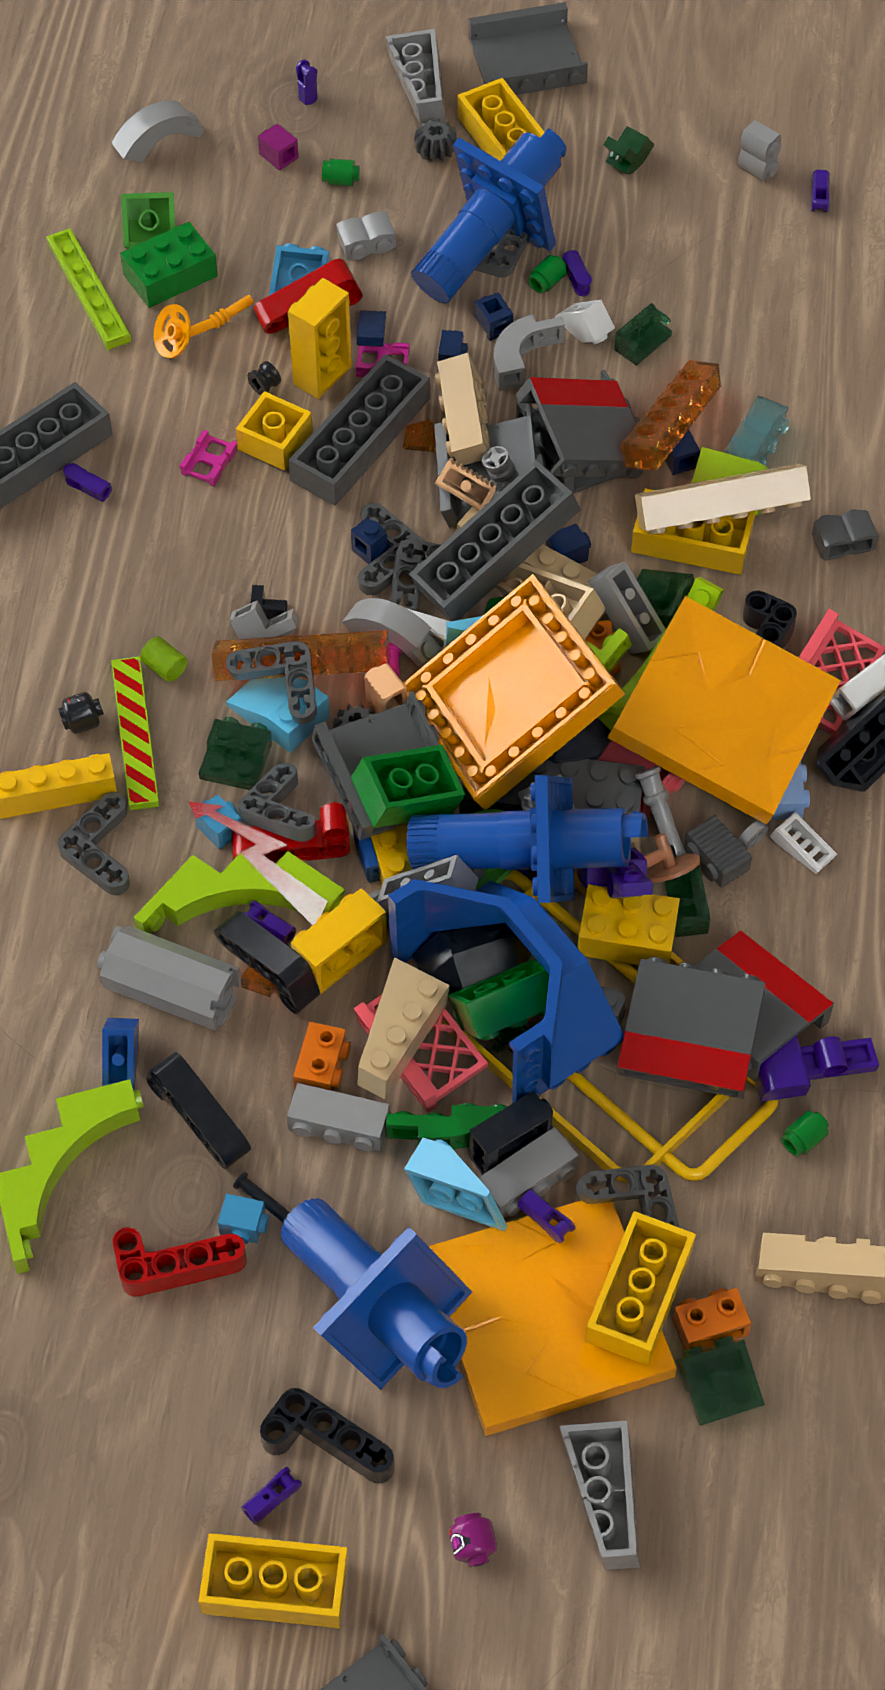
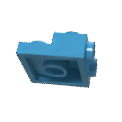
[269,243,331,295]

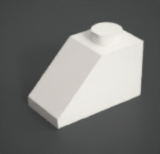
[555,300,615,344]

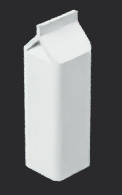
[830,654,885,721]

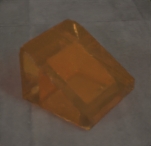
[403,419,436,452]
[241,966,275,997]

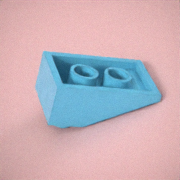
[226,666,330,753]
[404,1138,507,1231]

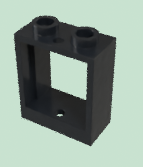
[469,1091,553,1175]

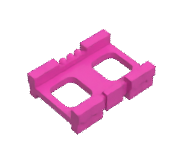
[356,342,409,377]
[180,429,238,487]

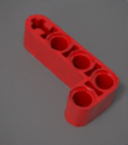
[253,259,363,334]
[231,802,350,864]
[113,1227,247,1297]

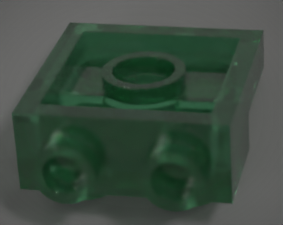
[637,569,695,629]
[199,717,273,790]
[676,1335,765,1425]

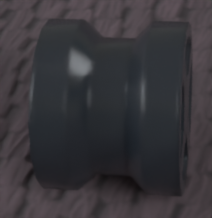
[247,361,281,395]

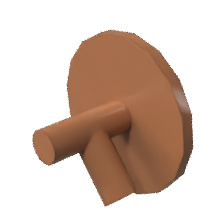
[644,833,700,883]

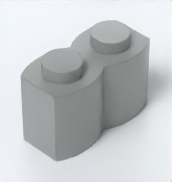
[738,120,782,182]
[336,211,396,260]

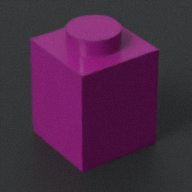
[258,123,299,171]

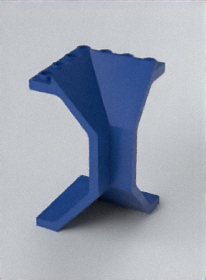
[388,879,624,1104]

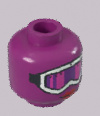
[449,1513,497,1567]

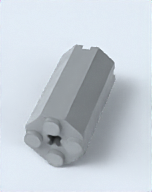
[97,925,241,1031]

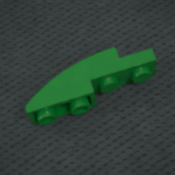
[386,1103,508,1150]

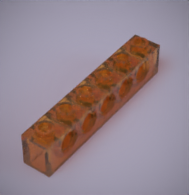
[621,360,721,471]
[211,630,391,681]

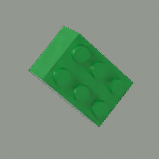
[120,221,218,308]
[351,745,465,828]
[448,959,549,1040]

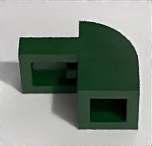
[603,126,655,174]

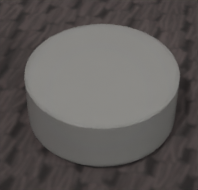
[738,820,768,848]

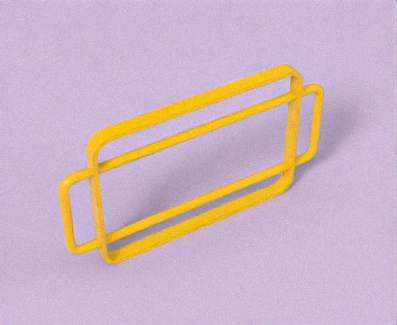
[436,870,779,1183]

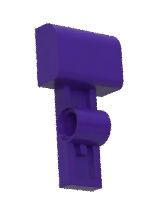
[576,847,653,898]
[755,1036,879,1102]

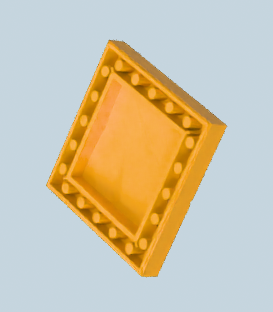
[403,574,625,810]
[608,596,841,825]
[429,1200,677,1436]

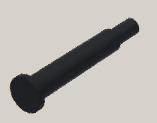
[233,1172,291,1223]

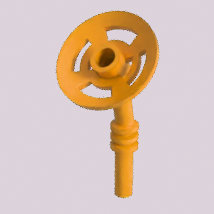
[154,294,254,358]

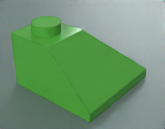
[121,192,176,248]

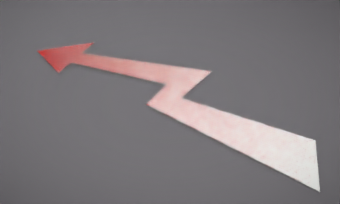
[188,801,328,925]

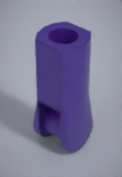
[296,59,318,105]
[811,169,830,212]
[562,250,592,297]
[63,463,112,502]
[242,901,296,945]
[517,1189,576,1244]
[241,1467,302,1525]

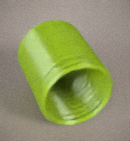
[140,636,187,682]

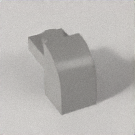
[230,600,299,648]

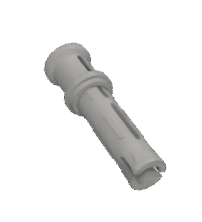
[635,766,686,857]

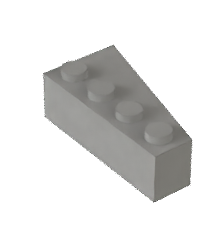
[385,29,446,124]
[560,1421,640,1570]

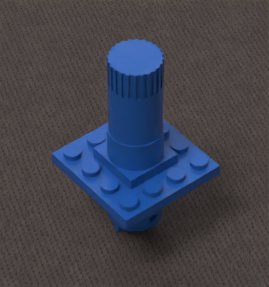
[411,128,567,304]
[407,775,649,903]
[281,1198,472,1390]

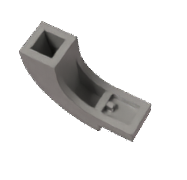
[112,101,205,163]
[494,314,565,391]
[342,598,443,668]

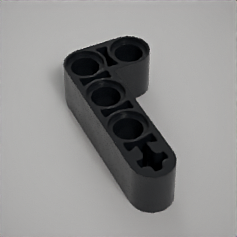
[743,590,797,649]
[214,911,320,1014]
[146,1052,251,1169]
[260,1388,394,1483]

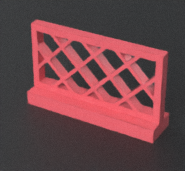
[799,609,885,735]
[353,995,488,1113]

